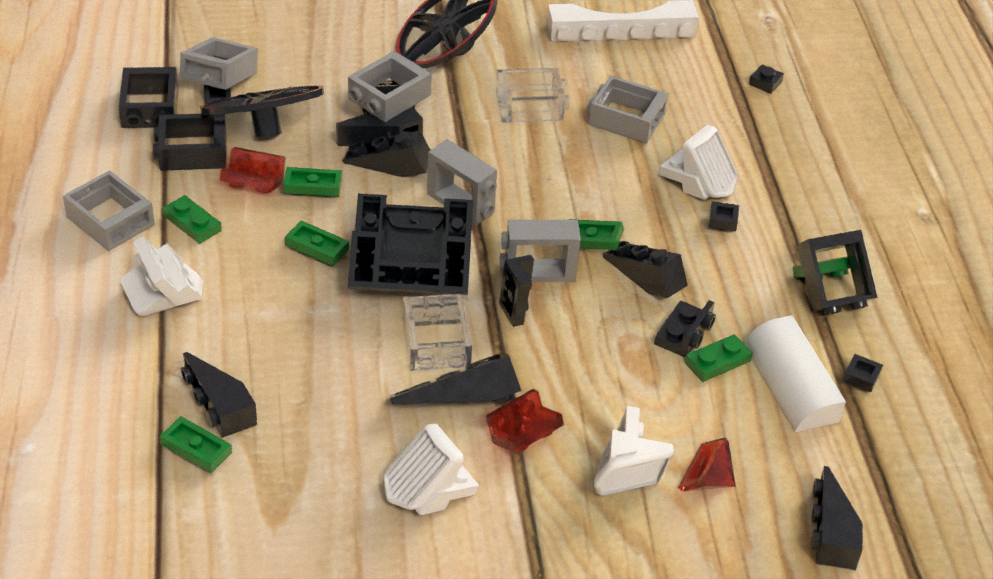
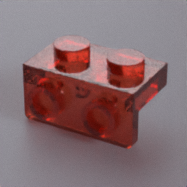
[220,147,286,193]
[486,389,564,453]

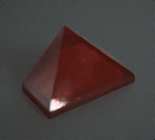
[678,437,736,492]

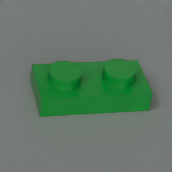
[283,167,342,197]
[162,195,222,244]
[569,219,624,250]
[285,220,349,266]
[792,257,850,279]
[685,334,753,382]
[160,416,232,473]

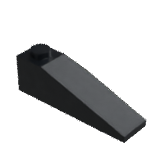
[389,352,522,404]

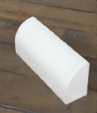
[744,315,846,432]

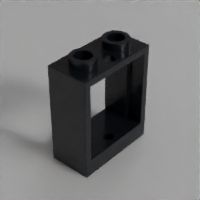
[119,67,178,128]
[153,113,227,171]
[797,230,878,315]

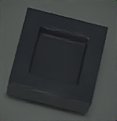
[749,65,784,94]
[708,201,739,232]
[843,354,883,392]

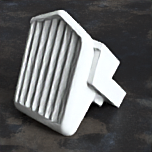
[660,125,738,200]
[121,236,203,316]
[594,406,674,496]
[383,423,479,515]

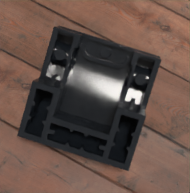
[348,193,473,295]

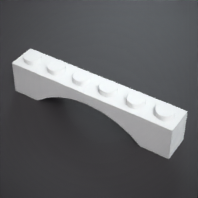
[546,0,699,42]

